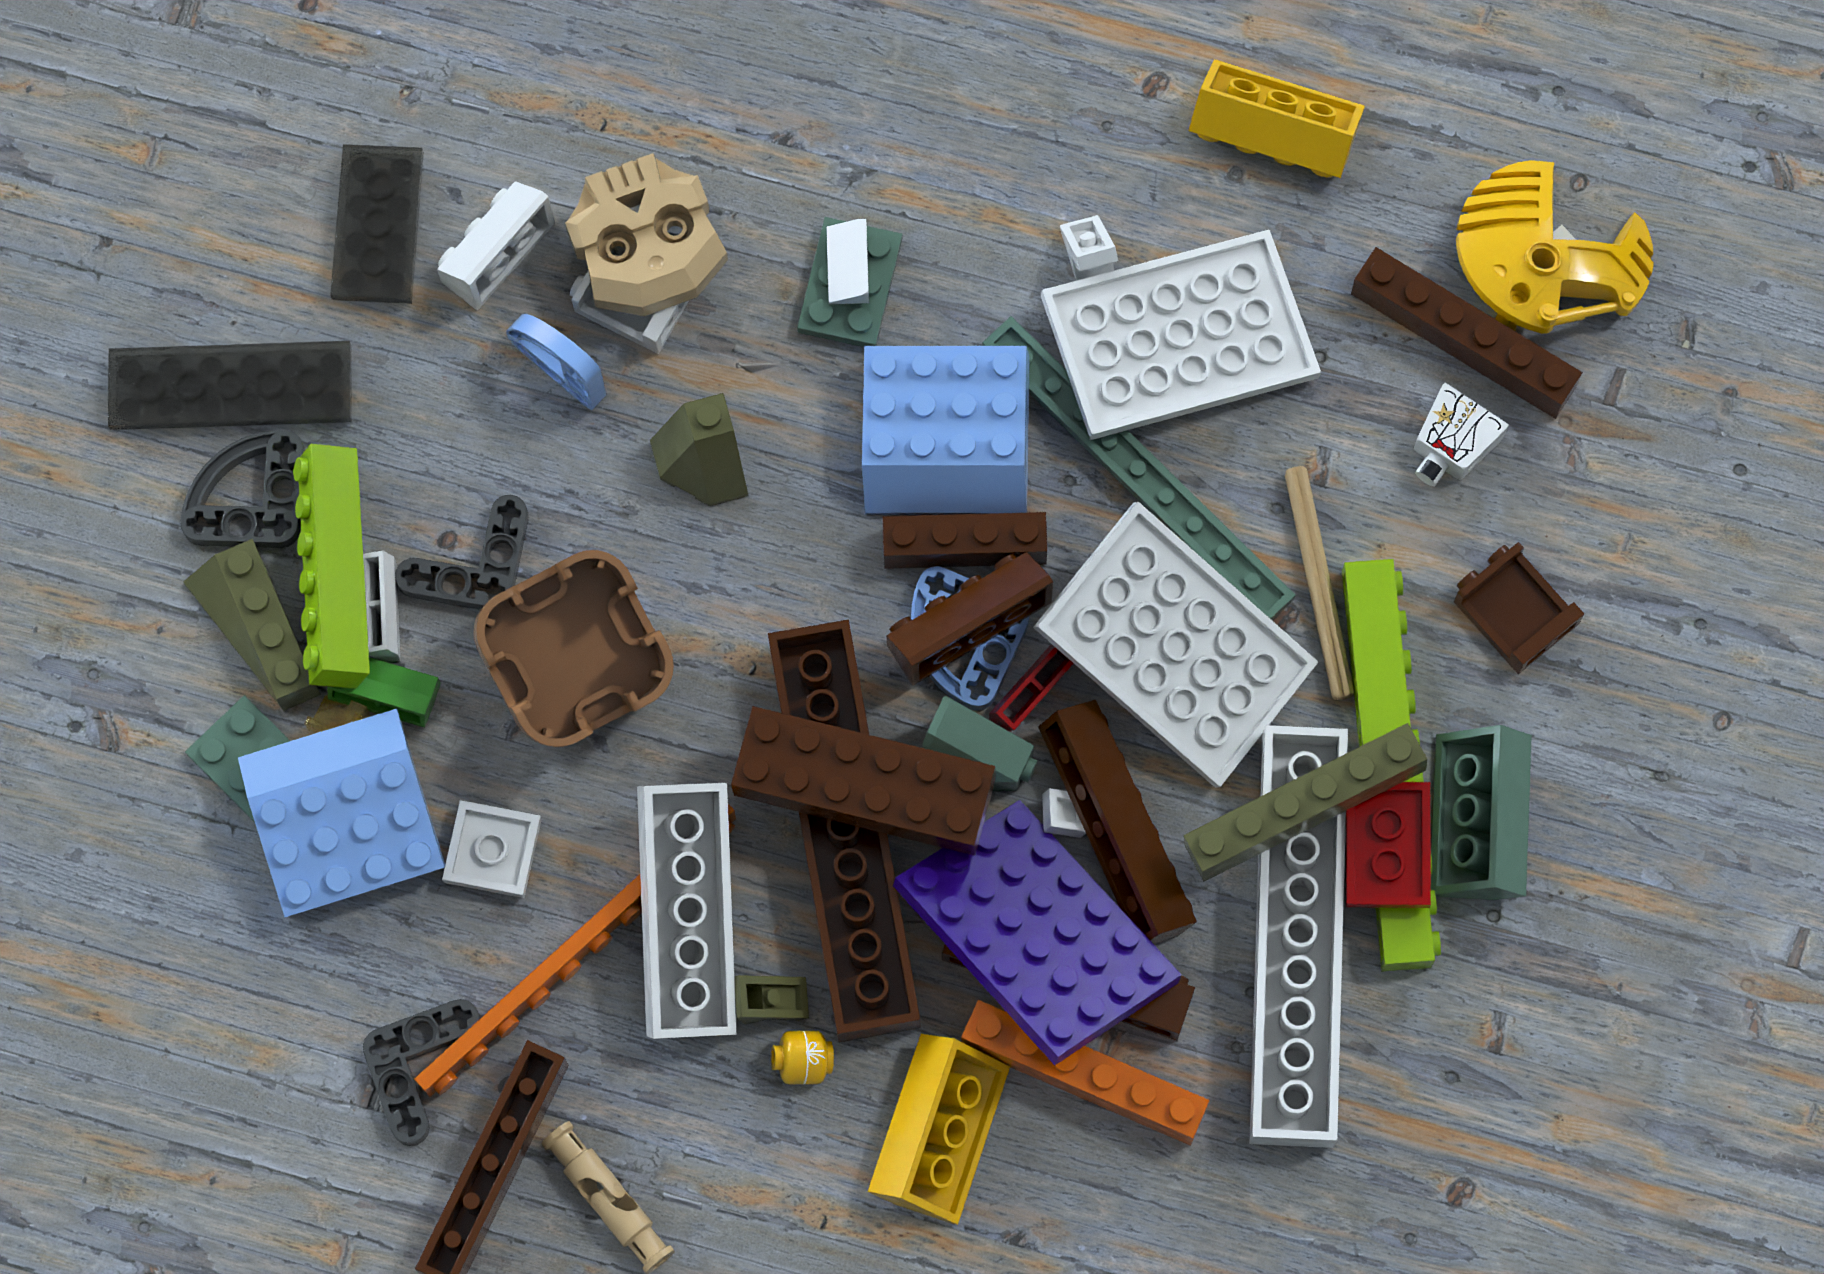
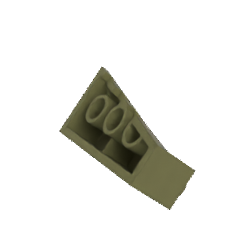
[183,539,321,711]

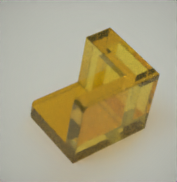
[304,695,371,734]

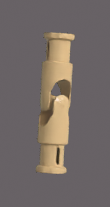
[541,1121,675,1274]

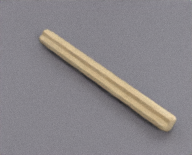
[1285,466,1354,700]

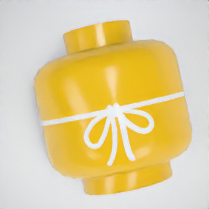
[771,1031,834,1085]

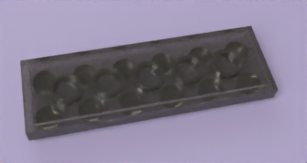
[108,341,352,430]

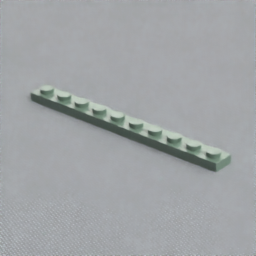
[982,316,1296,620]

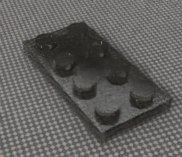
[330,144,424,304]

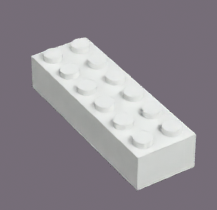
[637,783,737,1039]

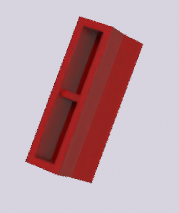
[989,644,1074,732]

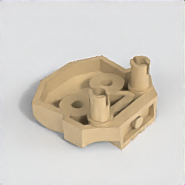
[565,153,728,316]

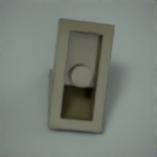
[734,975,809,1024]

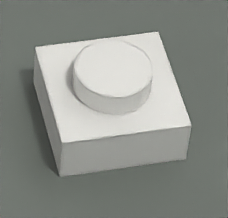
[1042,788,1086,838]

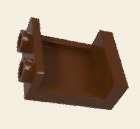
[1454,542,1584,675]

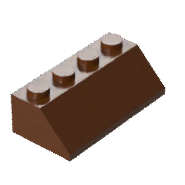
[886,552,1053,686]

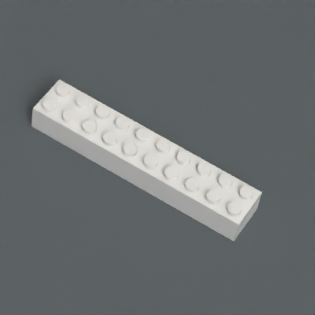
[1249,725,1348,1148]

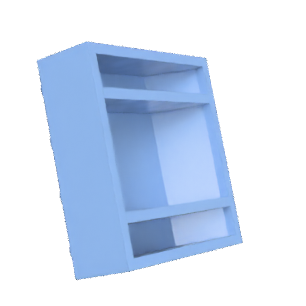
[862,346,1030,515]
[238,709,445,917]

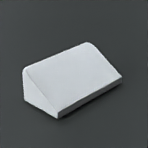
[827,219,869,304]

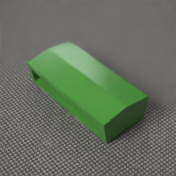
[327,657,441,728]

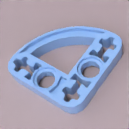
[506,314,606,410]
[911,566,1029,711]

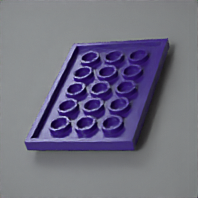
[893,800,1182,1065]

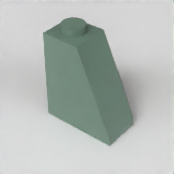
[922,696,1038,791]

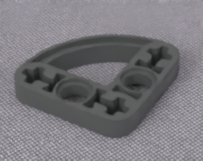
[180,430,305,548]

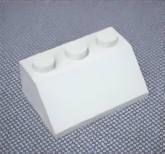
[437,181,555,311]

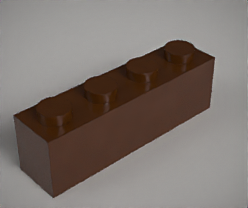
[883,512,1047,569]

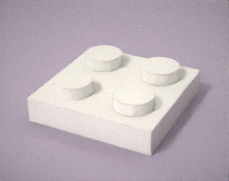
[442,800,542,898]

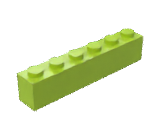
[293,443,370,689]

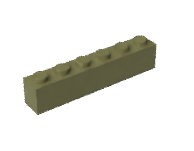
[1183,723,1427,882]

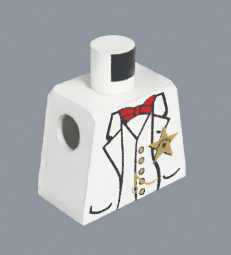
[1414,383,1509,486]

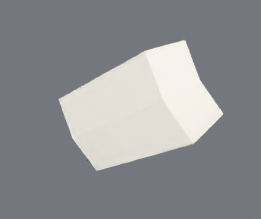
[363,551,401,662]

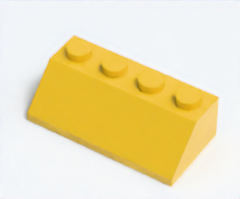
[1188,59,1365,178]
[867,1033,1010,1225]

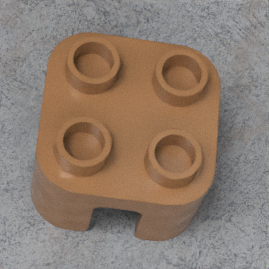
[473,550,674,747]

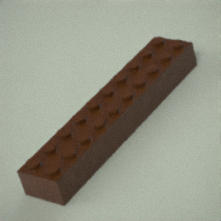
[768,619,921,1043]

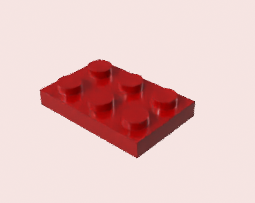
[1346,782,1431,908]

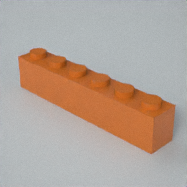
[961,1000,1210,1146]

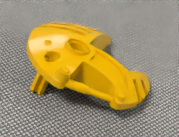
[1456,160,1654,334]

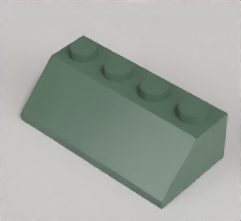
[1431,725,1532,900]

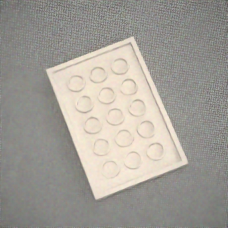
[1041,230,1321,440]
[1033,502,1318,788]

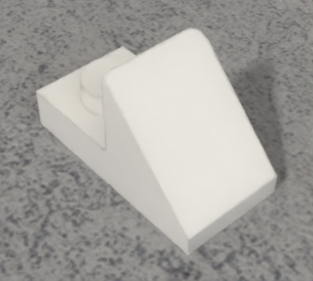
[1060,215,1118,281]

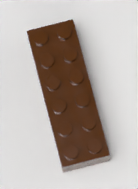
[731,706,996,856]

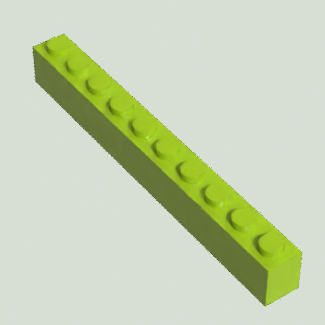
[1341,559,1441,972]

